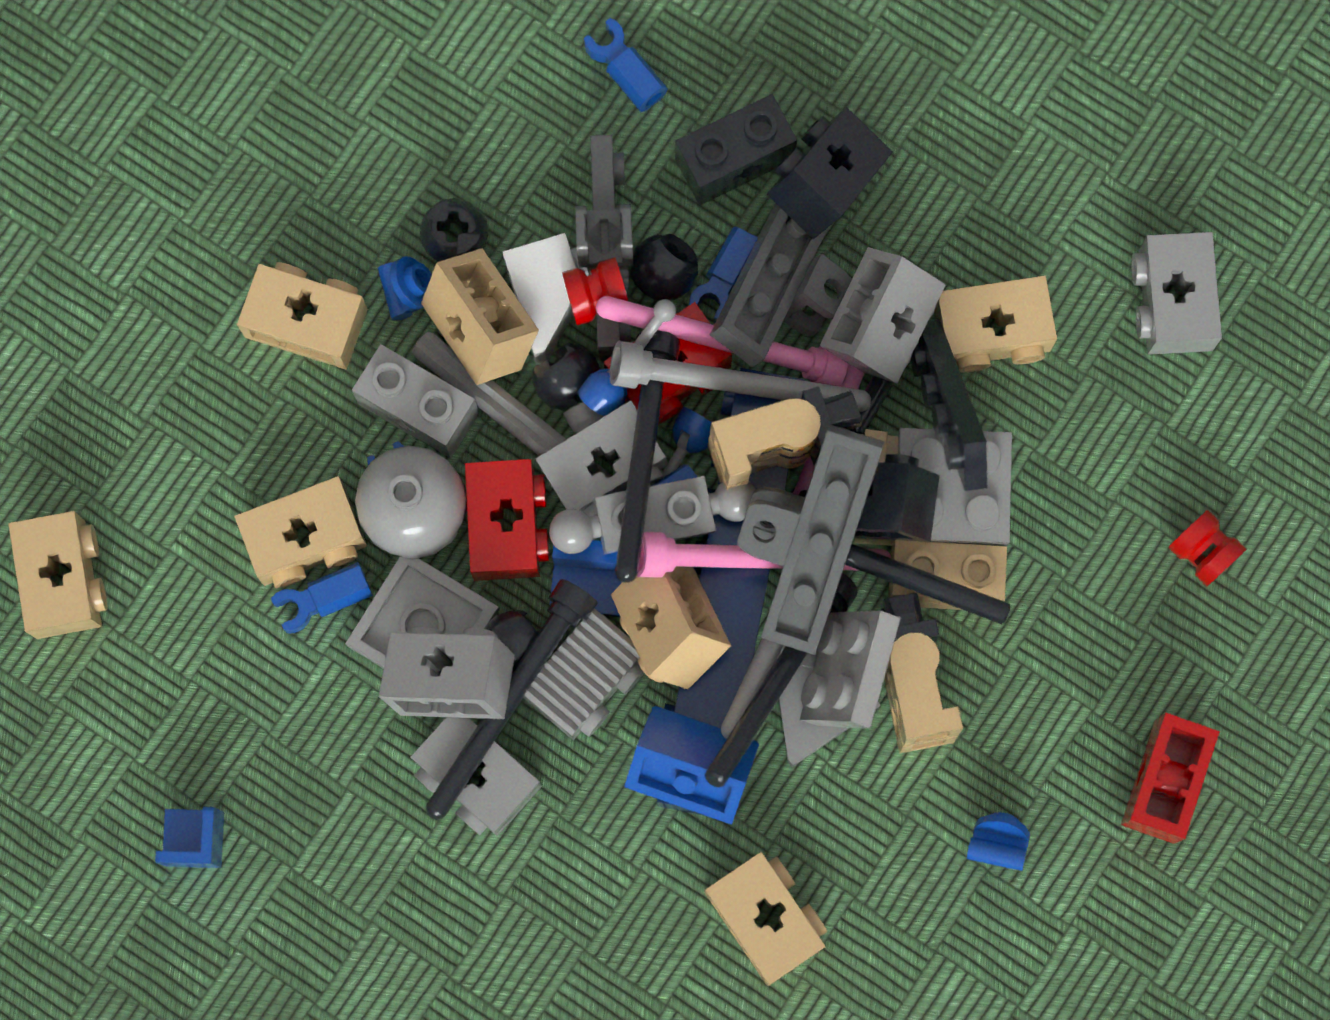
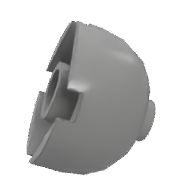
[355,445,467,559]

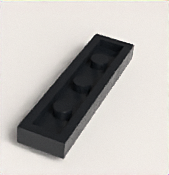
[911,319,987,491]

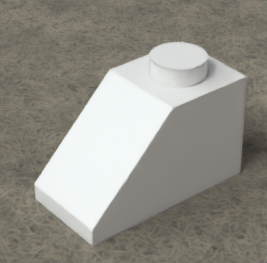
[502,233,589,365]

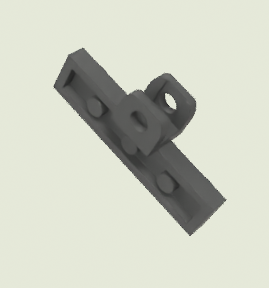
[575,135,633,360]
[710,203,852,367]
[737,424,884,655]

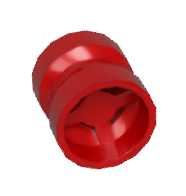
[562,257,628,325]
[1168,509,1247,587]

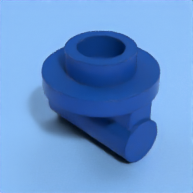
[378,256,432,321]
[967,812,1030,871]

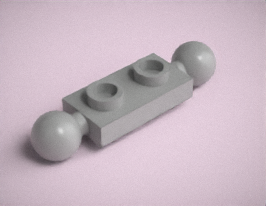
[549,476,756,555]

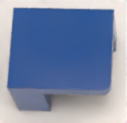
[155,807,224,868]

